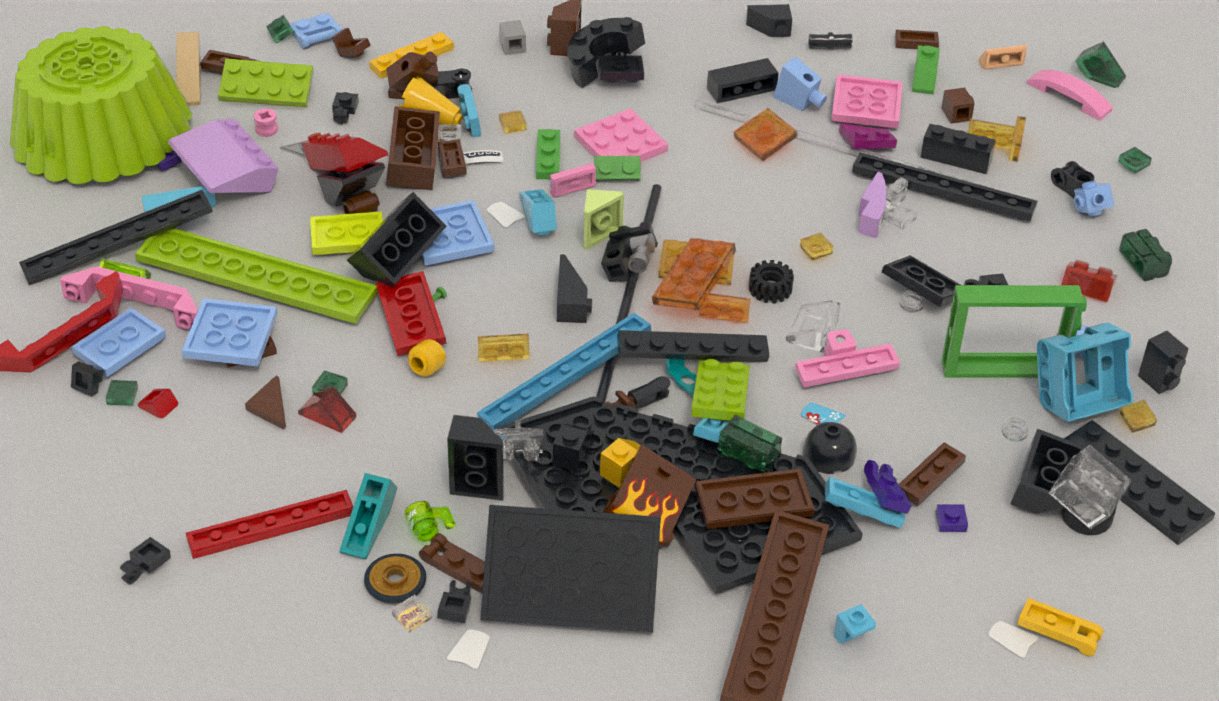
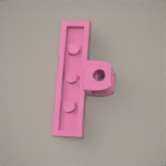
[795,329,900,388]

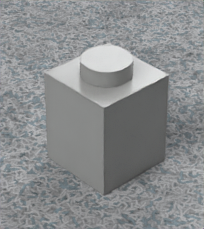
[499,20,526,55]

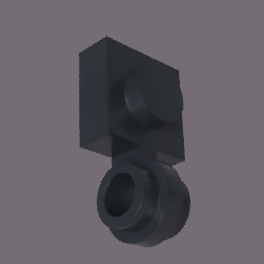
[332,92,359,124]

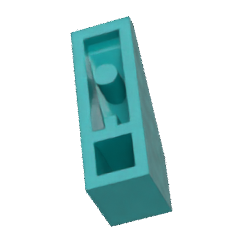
[339,473,398,559]

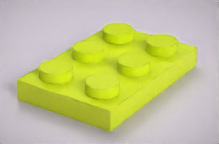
[310,211,383,255]

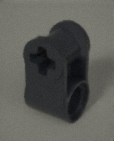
[432,68,473,99]
[1051,161,1095,199]

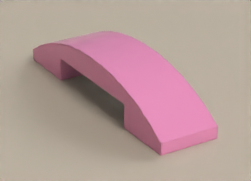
[1027,70,1113,120]

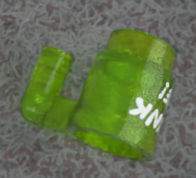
[404,501,456,542]

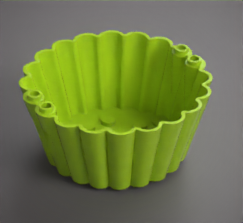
[10,26,193,184]

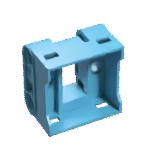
[1037,322,1133,422]

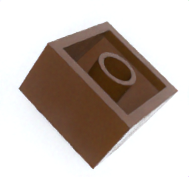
[547,0,582,56]

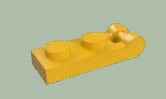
[1017,598,1104,656]

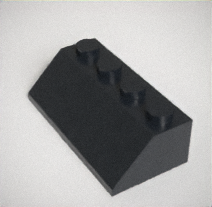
[347,192,447,286]

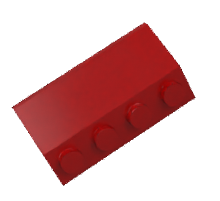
[301,132,388,173]

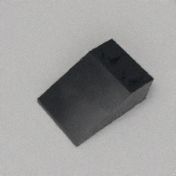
[317,162,385,206]

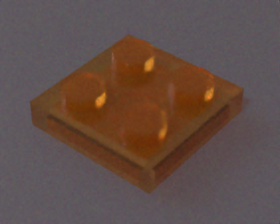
[733,108,798,161]

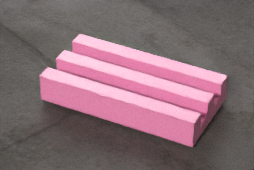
[550,163,596,198]

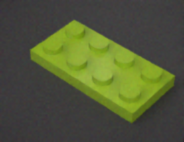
[218,59,314,107]
[691,359,750,422]

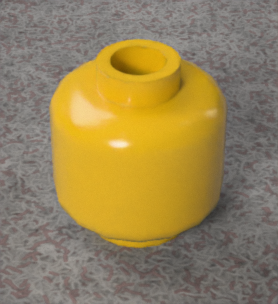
[408,339,446,377]

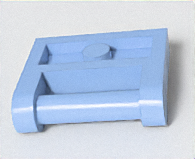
[289,13,342,48]

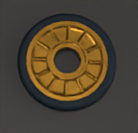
[364,553,426,603]

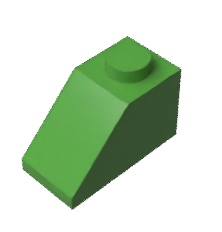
[912,45,940,95]

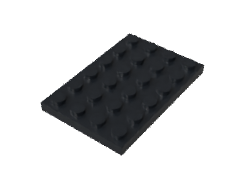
[480,505,661,633]

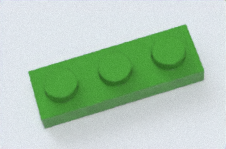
[536,129,560,180]

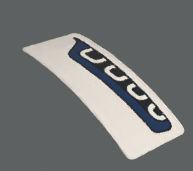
[463,150,503,164]

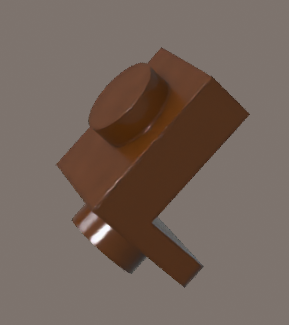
[332,28,371,58]

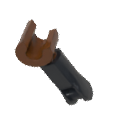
[604,376,671,409]

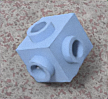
[1074,181,1114,216]

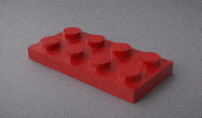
[376,271,447,356]

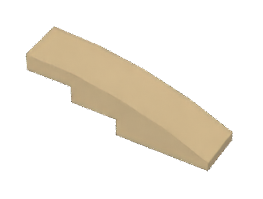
[176,31,201,106]

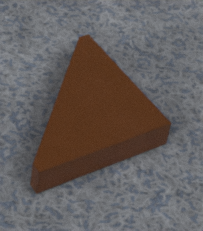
[245,375,286,429]

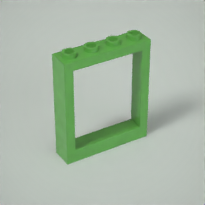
[941,285,1087,378]

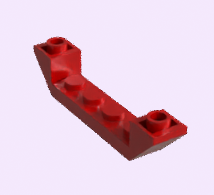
[0,271,123,373]

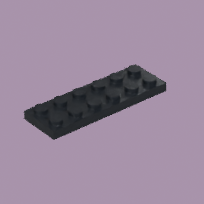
[1064,420,1215,545]

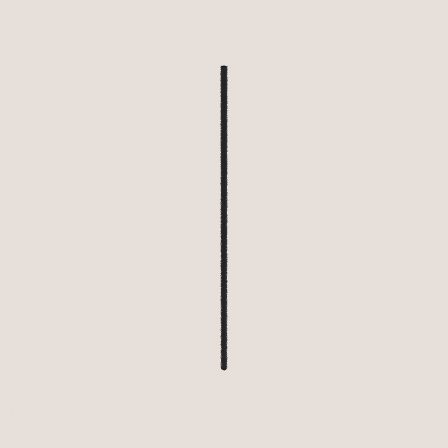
[596,184,662,403]

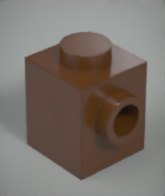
[941,87,975,124]

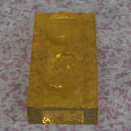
[478,333,529,362]

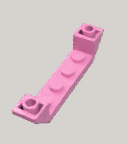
[60,266,198,330]

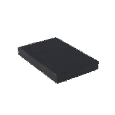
[881,255,961,307]

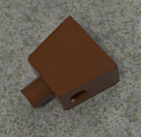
[386,51,439,91]

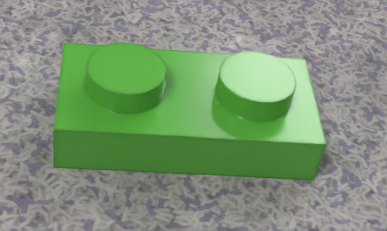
[594,156,641,180]

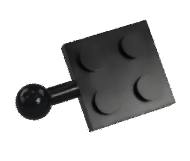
[598,52,644,83]

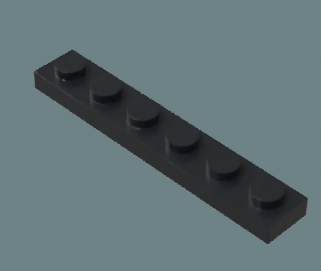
[617,330,770,362]

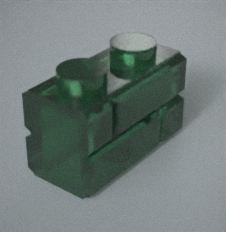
[1119,229,1172,282]
[718,415,782,472]

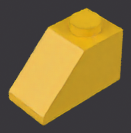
[600,438,641,488]

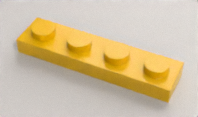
[369,32,454,79]

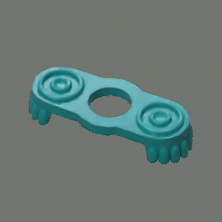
[665,359,697,397]

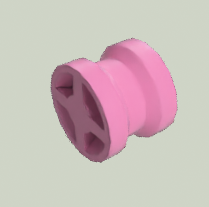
[254,108,278,137]

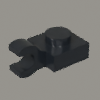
[120,537,171,585]

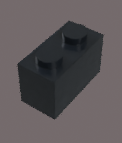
[1138,331,1189,394]

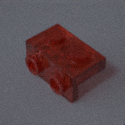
[1061,260,1118,302]

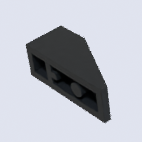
[557,254,592,323]

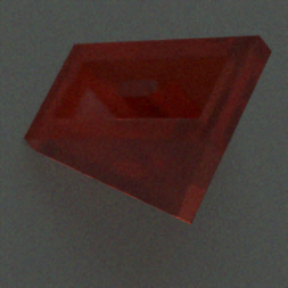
[298,386,357,433]

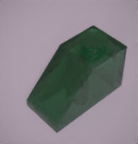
[1075,41,1126,88]

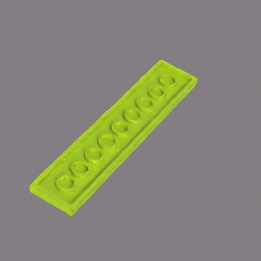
[135,228,378,324]

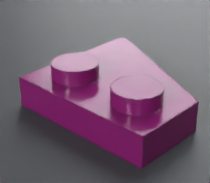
[839,124,897,149]

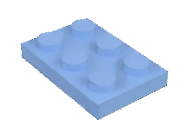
[72,307,166,377]

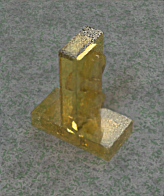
[968,116,1026,162]

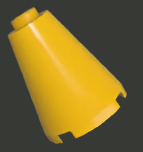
[399,76,463,129]

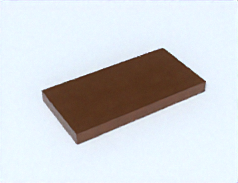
[694,468,815,529]

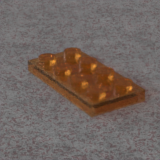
[652,238,736,311]

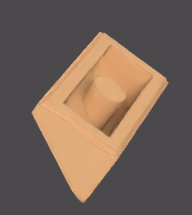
[979,45,1027,69]

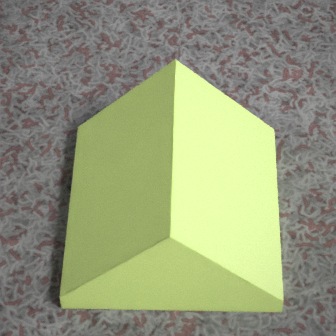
[583,189,624,250]

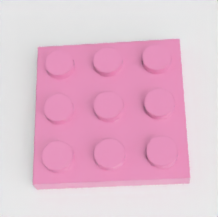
[831,75,903,128]
[574,109,668,161]

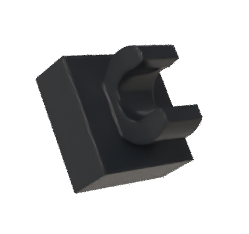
[71,361,104,396]

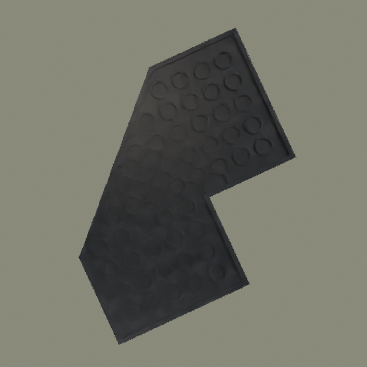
[497,396,863,594]

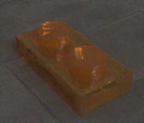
[699,292,751,323]

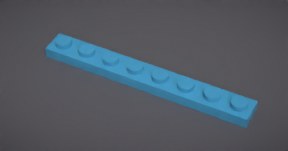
[477,313,651,432]

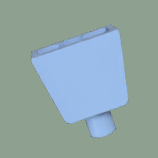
[773,57,827,110]

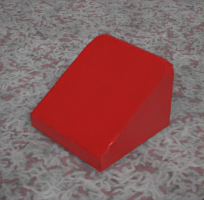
[137,388,179,418]

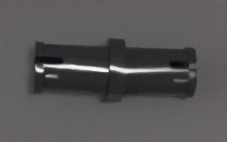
[808,32,853,49]

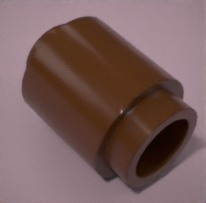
[343,190,380,214]

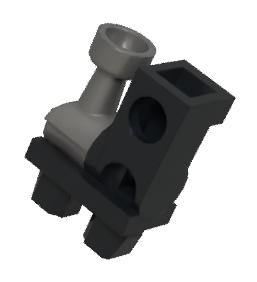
[601,221,658,282]

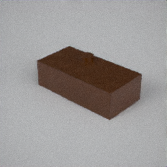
[386,106,440,190]

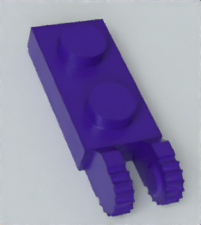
[864,460,912,514]

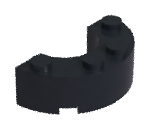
[567,17,645,88]

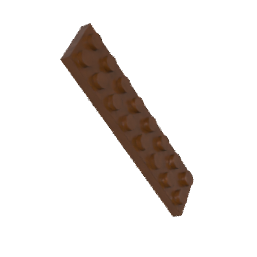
[720,510,829,701]

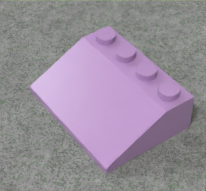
[168,118,279,193]

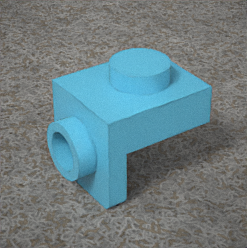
[834,604,876,644]

